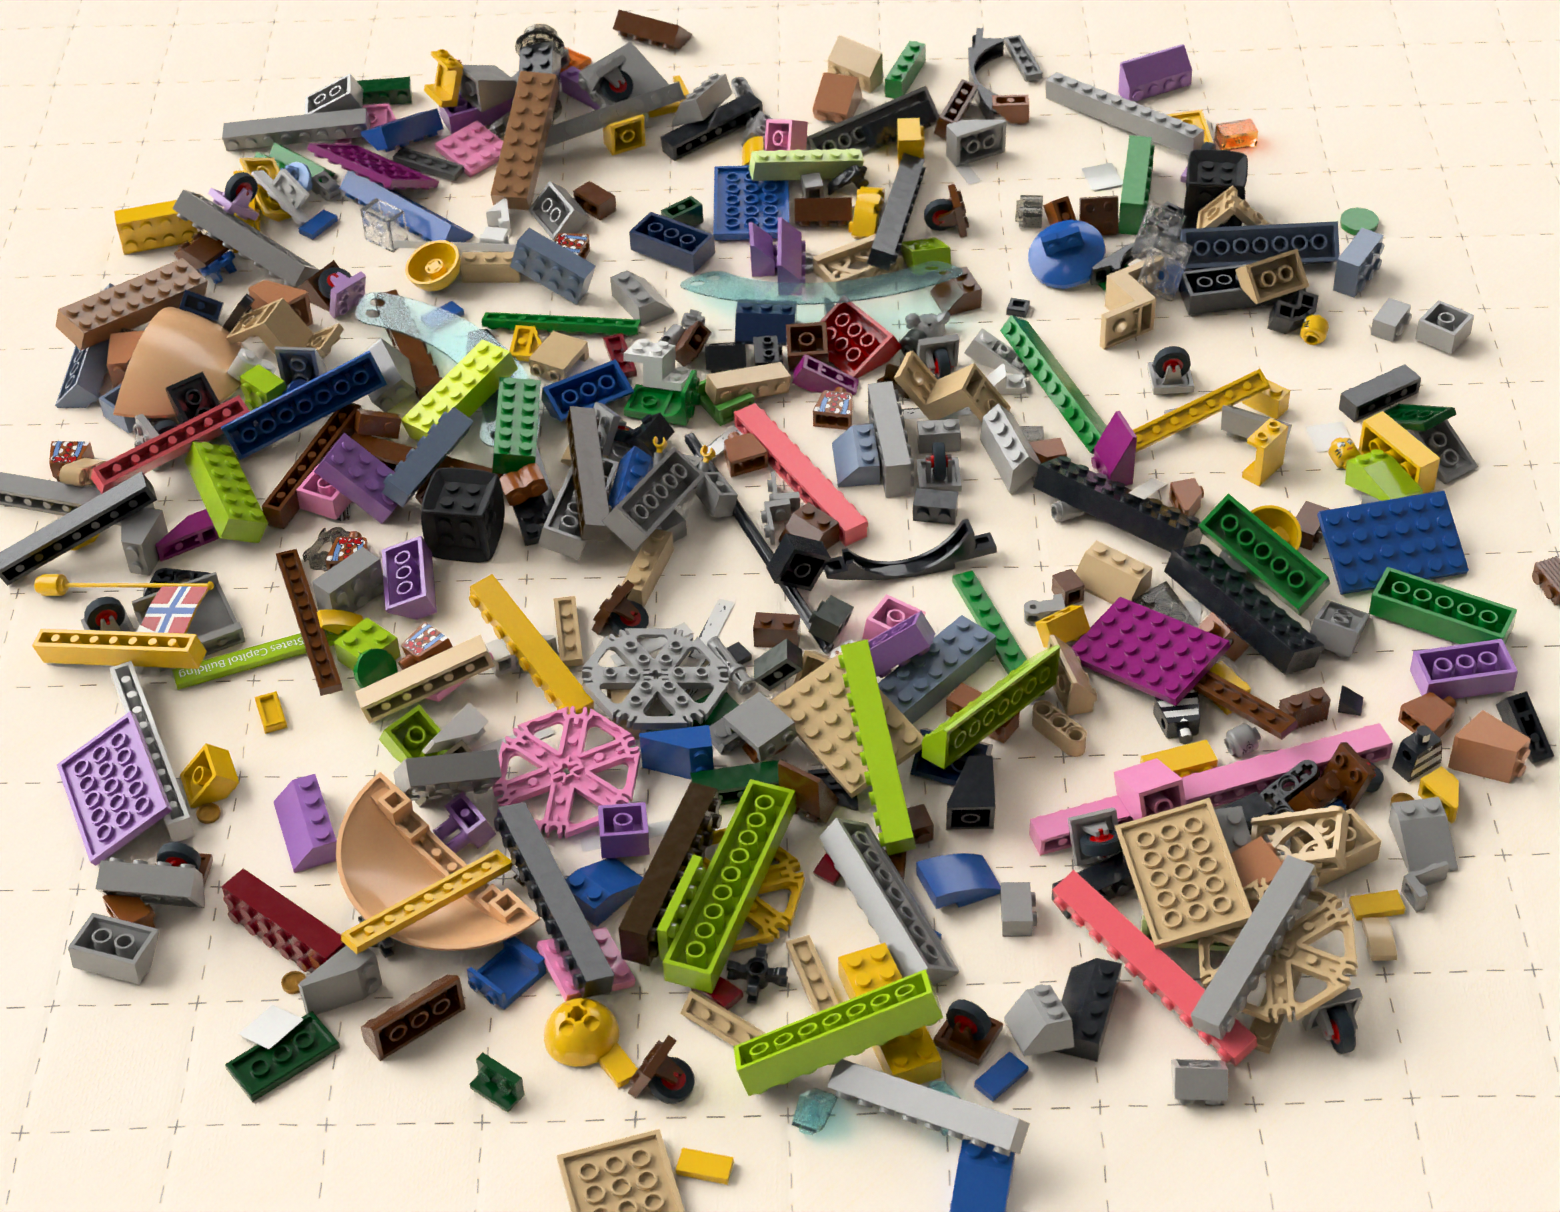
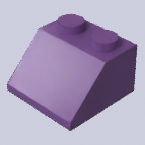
[749,222,777,277]

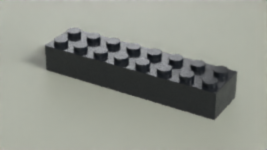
[1033,456,1203,553]
[1164,544,1324,675]

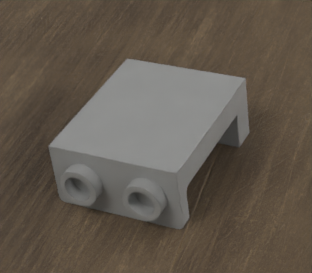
[723,692,797,762]

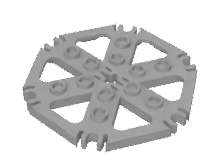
[582,628,729,730]

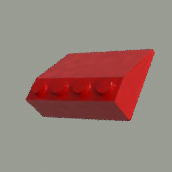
[819,296,901,379]

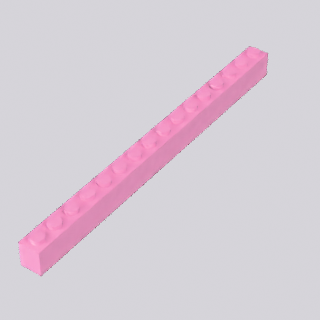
[1029,723,1393,856]

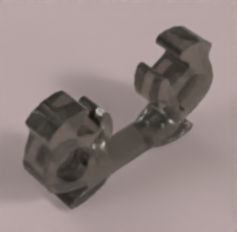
[302,527,350,572]

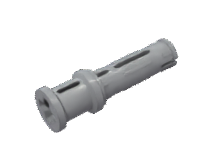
[707,636,756,695]

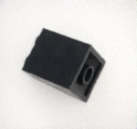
[946,754,996,830]

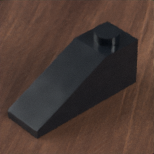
[1496,691,1554,764]

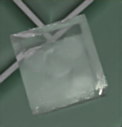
[360,198,408,253]

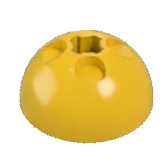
[405,240,461,291]
[1251,505,1302,551]
[544,998,620,1067]

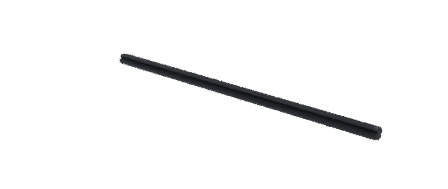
[684,432,834,654]

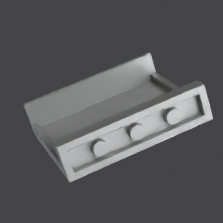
[578,41,669,117]
[131,572,245,672]

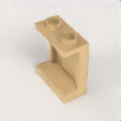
[529,331,589,382]

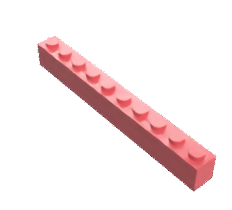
[734,403,868,547]
[1052,870,1257,1067]

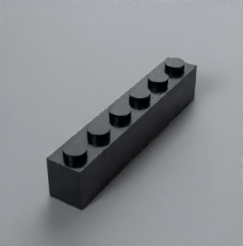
[660,92,763,161]

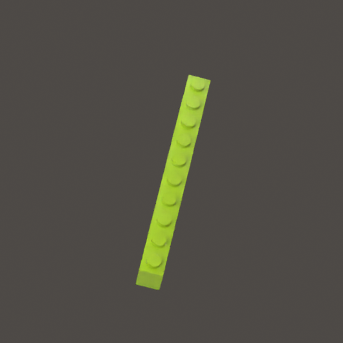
[838,639,916,855]

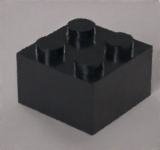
[766,533,831,591]

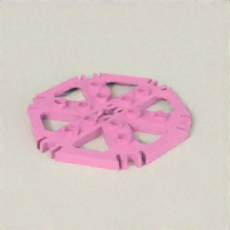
[492,706,641,839]

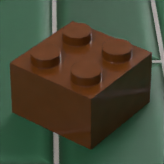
[786,321,829,371]

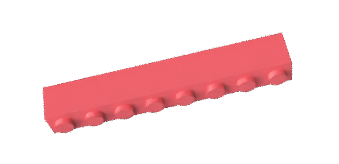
[91,395,250,494]

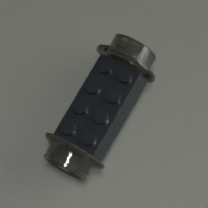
[511,24,565,126]

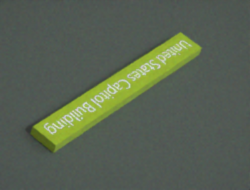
[172,629,348,690]

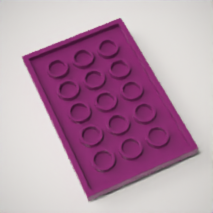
[307,143,439,190]
[1072,597,1231,706]

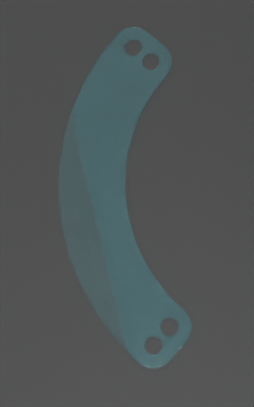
[680,261,963,305]
[355,292,540,448]

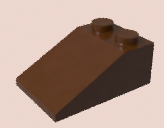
[778,759,839,824]

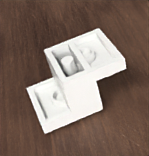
[624,339,691,391]

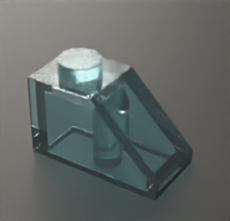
[791,1087,838,1135]

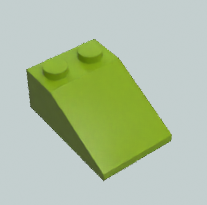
[900,237,952,277]
[1345,449,1423,501]
[379,705,449,763]

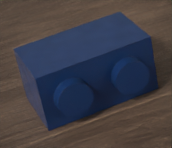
[179,290,224,321]

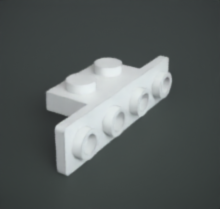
[251,169,310,225]

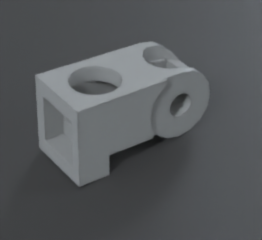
[1024,594,1066,626]

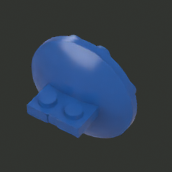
[1028,220,1106,289]

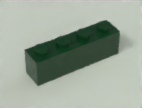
[356,76,413,105]
[690,759,784,806]

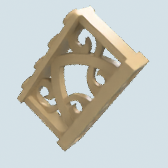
[813,234,904,297]
[1251,805,1350,873]

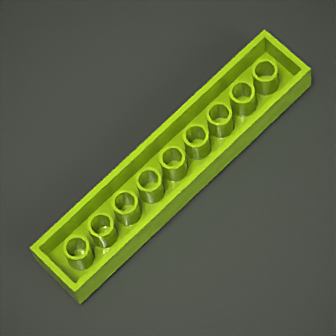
[663,779,796,994]

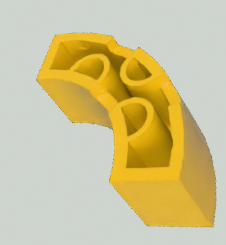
[849,186,885,239]

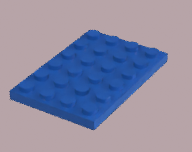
[713,165,790,241]
[1317,490,1469,595]

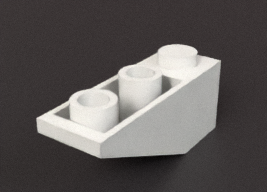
[964,328,1027,374]

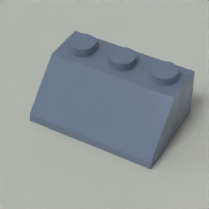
[832,424,880,488]

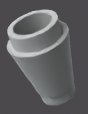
[1051,501,1084,522]

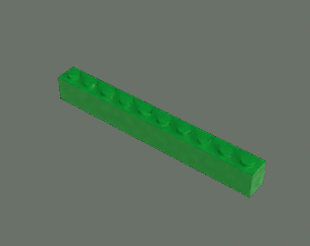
[1000,315,1107,454]

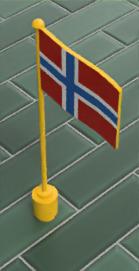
[34,574,214,634]

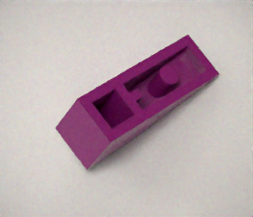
[792,354,859,395]
[155,509,220,562]

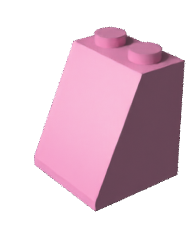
[1114,758,1186,820]

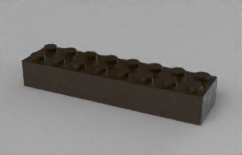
[618,782,722,967]

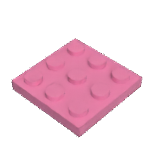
[435,121,503,178]
[537,927,636,1002]

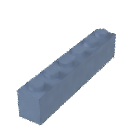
[382,407,474,507]

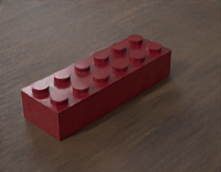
[221,868,346,973]

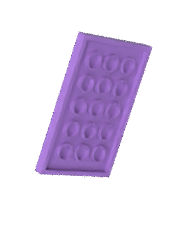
[56,711,172,866]

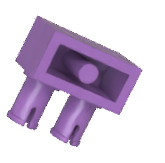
[432,791,497,854]

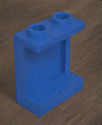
[467,936,547,1010]

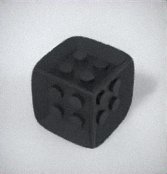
[1183,149,1248,229]
[421,468,505,563]

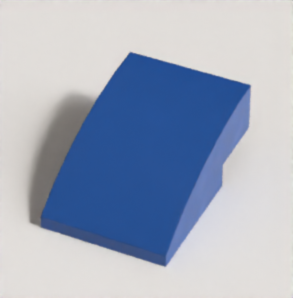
[916,853,1001,910]

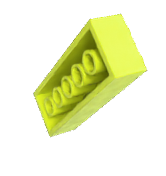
[401,339,518,441]

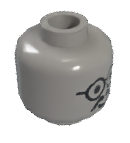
[1224,723,1261,758]

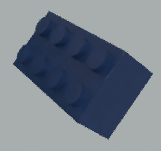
[629,211,715,274]

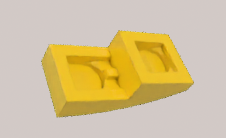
[317,609,364,635]

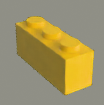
[1140,739,1218,777]

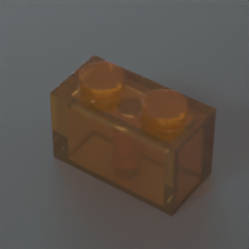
[1214,119,1258,151]

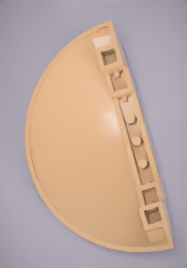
[113,307,244,418]
[336,772,540,951]

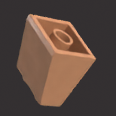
[812,72,863,123]
[248,280,313,327]
[107,331,144,389]
[1448,710,1531,783]
[1230,836,1284,913]

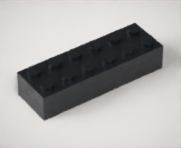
[1179,263,1306,315]

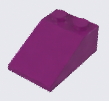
[1091,410,1137,486]

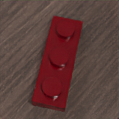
[603,334,637,379]

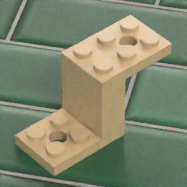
[1099,256,1160,350]
[226,298,344,358]
[894,350,1011,422]

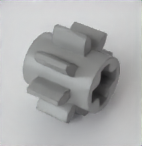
[681,309,705,330]

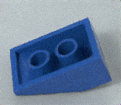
[639,725,714,780]
[565,858,643,927]
[950,1139,1015,1212]

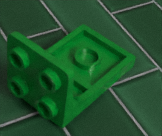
[624,370,701,426]

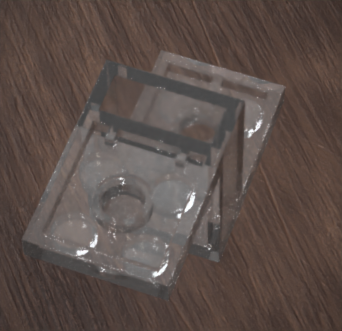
[1130,200,1193,302]

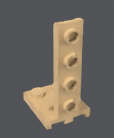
[1197,185,1272,228]

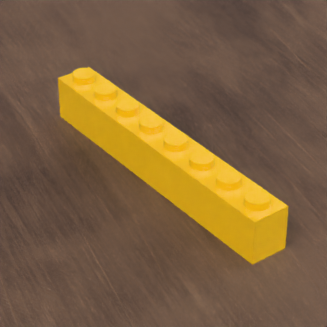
[469,574,594,715]
[32,629,207,669]

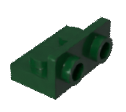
[469,1052,525,1112]

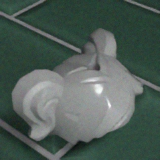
[905,311,950,338]

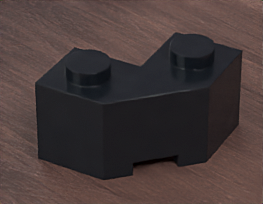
[1267,290,1319,334]

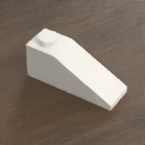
[485,634,558,676]
[422,703,489,754]

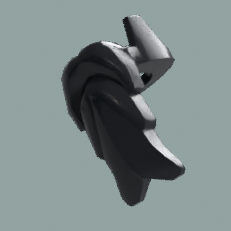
[827,165,869,196]

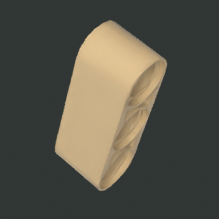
[59,458,106,487]
[1032,700,1087,757]

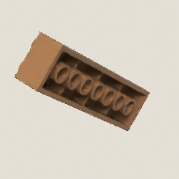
[490,71,559,211]
[55,258,208,350]

